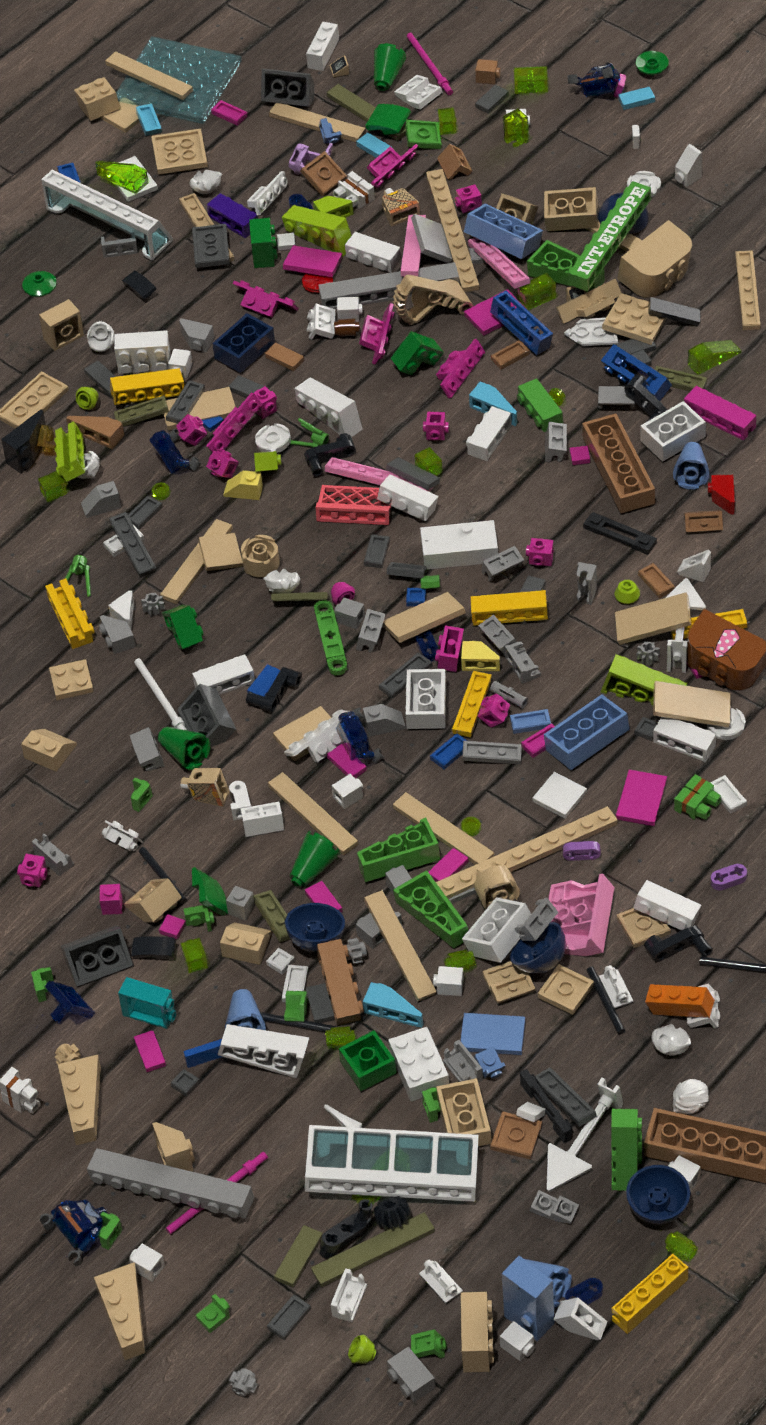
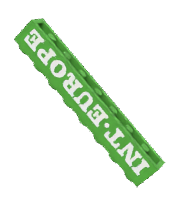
[567,181,651,291]

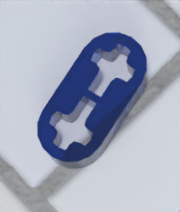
[289,194,313,210]
[415,630,438,662]
[565,1278,603,1305]

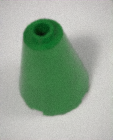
[374,43,406,91]
[158,727,210,770]
[290,831,340,887]

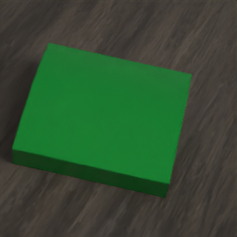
[365,104,411,135]
[192,867,228,916]

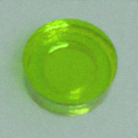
[548,388,566,406]
[151,482,170,500]
[461,817,481,836]

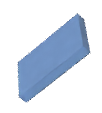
[461,1013,525,1055]

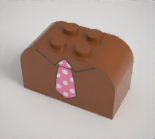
[687,609,766,690]

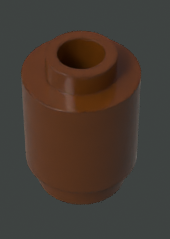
[334,318,360,337]

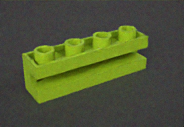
[54,421,86,482]

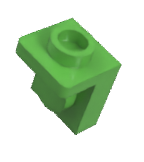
[131,778,153,812]
[184,905,214,932]
[31,967,54,1002]
[422,1087,440,1123]
[99,1212,122,1250]
[196,1294,230,1333]
[411,1330,446,1358]

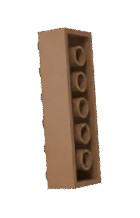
[582,413,655,513]
[644,1108,766,1183]

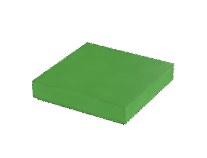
[405,120,442,149]

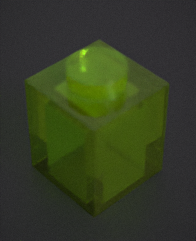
[437,107,457,135]
[414,447,442,476]
[38,471,68,502]
[180,938,208,973]

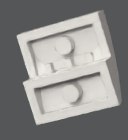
[394,75,443,109]

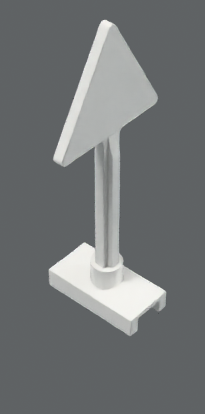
[666,578,706,673]
[547,1078,623,1192]

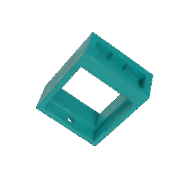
[118,977,176,1029]

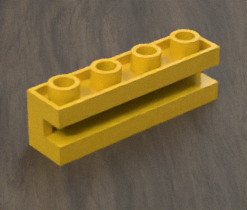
[110,368,184,405]
[45,579,95,649]
[471,590,548,626]
[612,1254,688,1334]

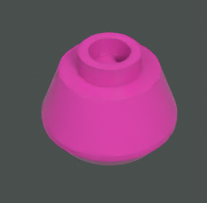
[331,582,355,605]

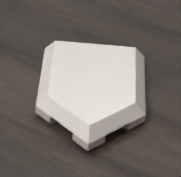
[564,318,618,346]

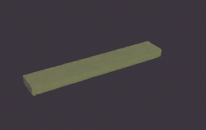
[327,84,406,141]
[311,1212,435,1288]

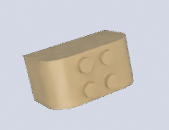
[617,220,692,298]

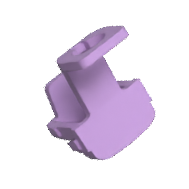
[289,143,333,175]

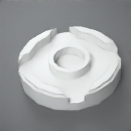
[627,171,661,197]
[255,424,291,453]
[707,706,745,740]

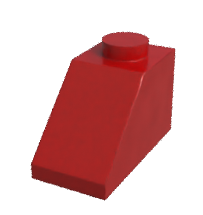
[708,475,735,514]

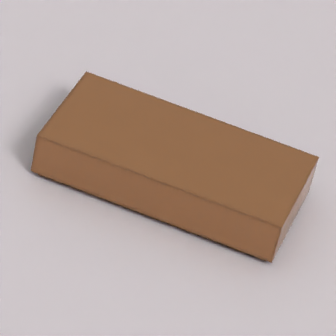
[491,340,530,370]
[265,343,304,371]
[638,563,675,599]

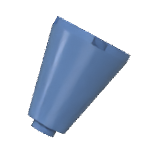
[673,442,710,489]
[225,989,266,1030]
[525,1259,572,1308]

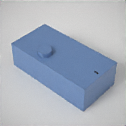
[464,204,543,259]
[543,694,629,770]
[502,1256,554,1341]

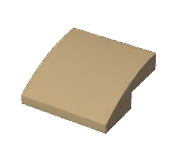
[482,961,536,1004]

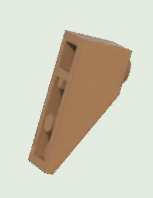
[66,416,124,449]

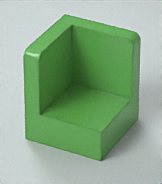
[284,990,307,1021]

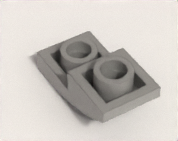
[529,1190,579,1224]

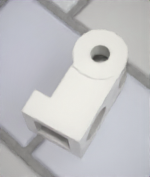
[229,781,251,821]

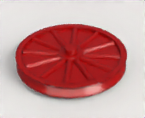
[302,273,333,292]

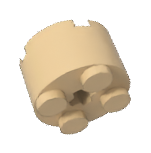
[241,535,280,578]
[474,864,520,909]

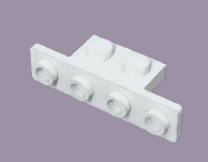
[247,171,288,215]
[284,710,350,762]

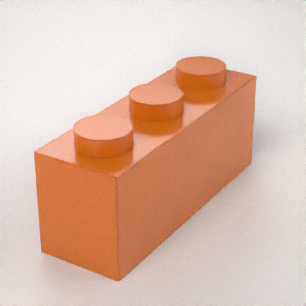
[645,984,715,1018]

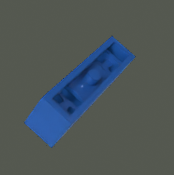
[490,291,553,355]
[601,344,672,401]

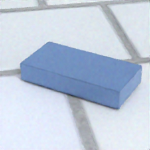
[510,709,551,734]

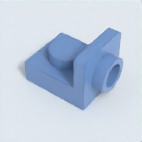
[319,118,342,144]
[474,1046,505,1079]

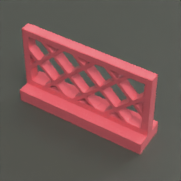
[316,485,392,525]

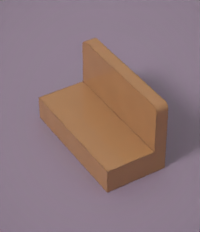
[437,144,472,180]
[684,510,723,532]

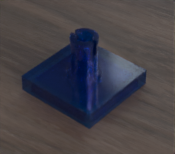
[45,980,95,1022]

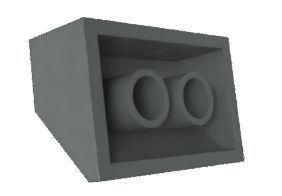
[261,68,315,106]
[177,684,236,747]
[60,925,133,986]

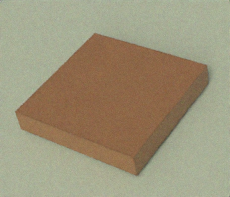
[300,151,347,196]
[490,1111,542,1160]

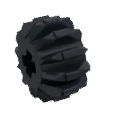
[374,1196,411,1230]

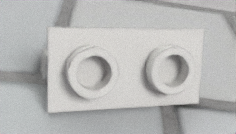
[102,820,143,851]
[599,965,633,1008]
[419,1259,463,1303]

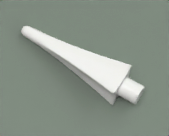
[324,1105,362,1128]

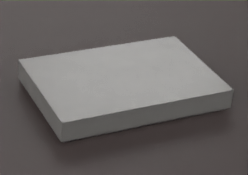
[411,214,452,263]

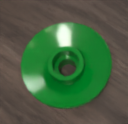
[636,51,669,75]
[22,271,57,297]

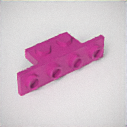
[367,144,418,189]
[233,280,299,318]
[359,303,394,365]
[436,339,485,398]
[206,392,262,453]

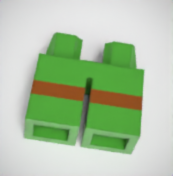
[674,774,721,820]

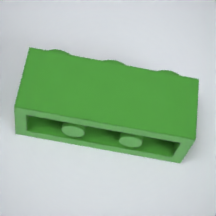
[517,378,563,432]

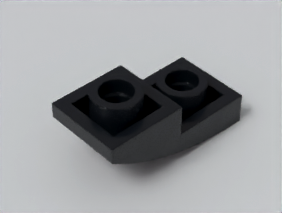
[122,270,157,299]
[131,936,176,960]

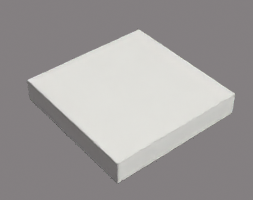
[533,772,587,819]

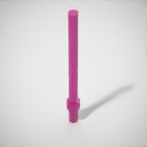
[407,33,453,95]
[165,1152,268,1235]

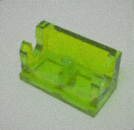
[503,108,529,147]

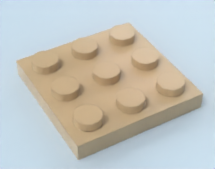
[152,129,208,174]
[602,293,667,345]

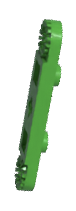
[314,600,347,675]

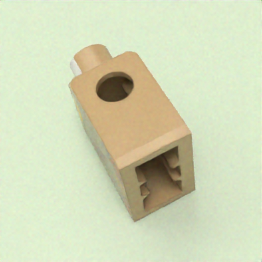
[382,188,420,227]
[181,768,230,807]

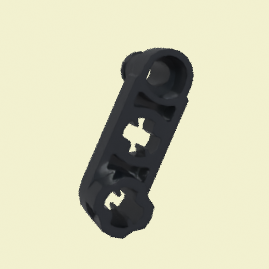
[624,375,667,423]
[304,433,356,477]
[246,667,302,712]
[644,925,713,962]
[319,1199,373,1258]

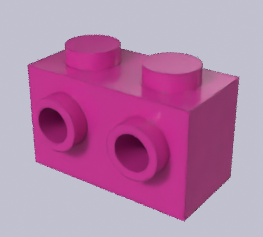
[435,625,464,672]

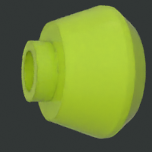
[76,387,99,410]
[614,580,640,604]
[348,1335,376,1364]

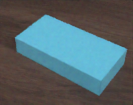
[618,87,655,110]
[136,104,162,136]
[356,132,390,158]

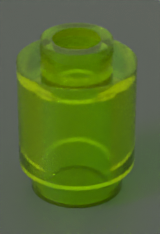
[444,950,475,971]
[326,1026,355,1048]
[665,1231,698,1261]

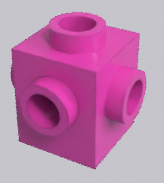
[454,184,482,213]
[254,386,277,419]
[423,412,449,440]
[176,414,207,446]
[206,450,239,478]
[526,538,554,566]
[478,693,510,727]
[17,854,47,887]

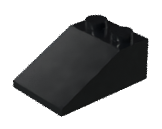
[1,409,48,474]

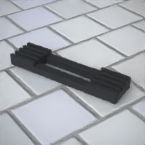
[583,512,657,555]
[520,1069,572,1144]

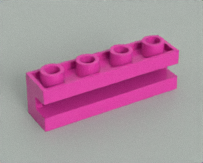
[684,386,756,441]

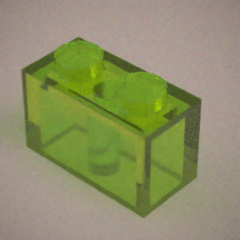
[514,66,548,94]
[517,273,556,310]

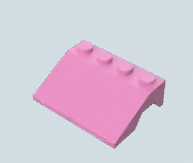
[549,874,614,956]

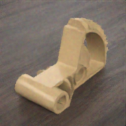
[393,275,473,325]

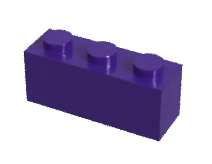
[207,193,258,239]

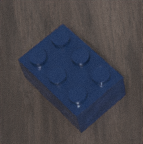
[212,313,275,373]

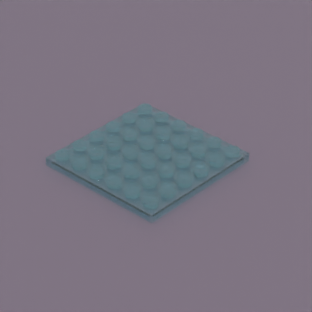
[116,36,242,124]

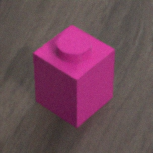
[100,884,122,915]

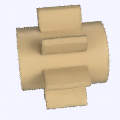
[55,1044,81,1064]

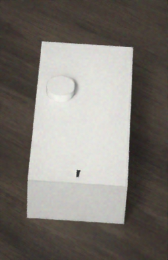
[420,520,498,570]

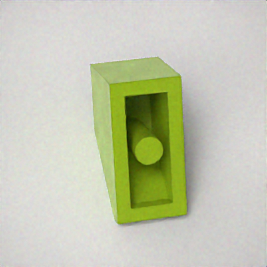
[313,196,354,218]
[254,451,281,472]

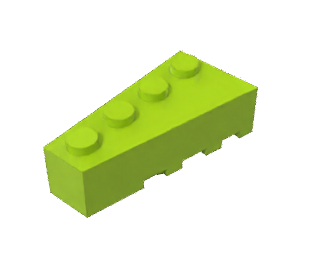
[282,205,352,257]
[601,654,687,705]

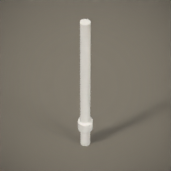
[134,658,187,730]

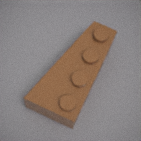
[317,939,364,1026]

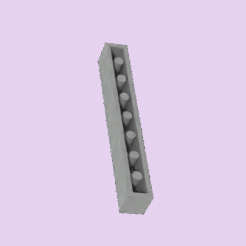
[318,262,459,309]
[87,1148,254,1219]

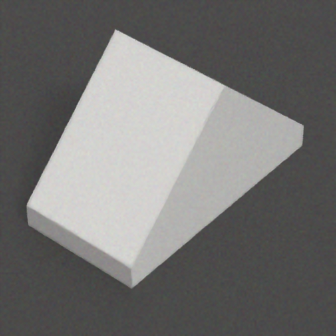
[677,550,711,582]
[108,591,134,630]

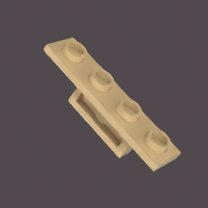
[556,279,621,324]

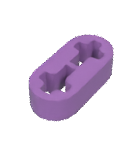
[563,841,601,861]
[711,864,747,890]

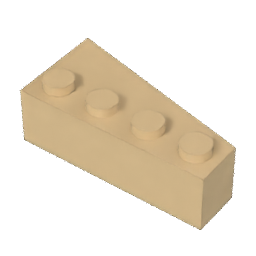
[58,1055,101,1145]
[94,1262,145,1360]

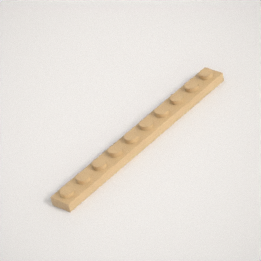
[426,169,479,292]
[436,806,618,900]

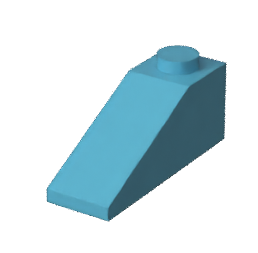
[469,382,517,426]
[363,982,423,1028]

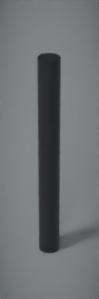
[139,847,187,904]
[699,957,766,973]
[586,966,625,1035]
[260,1012,338,1034]

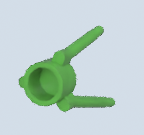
[290,418,329,448]
[65,555,91,597]

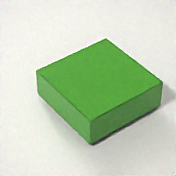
[421,575,440,589]

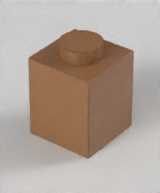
[475,59,501,84]

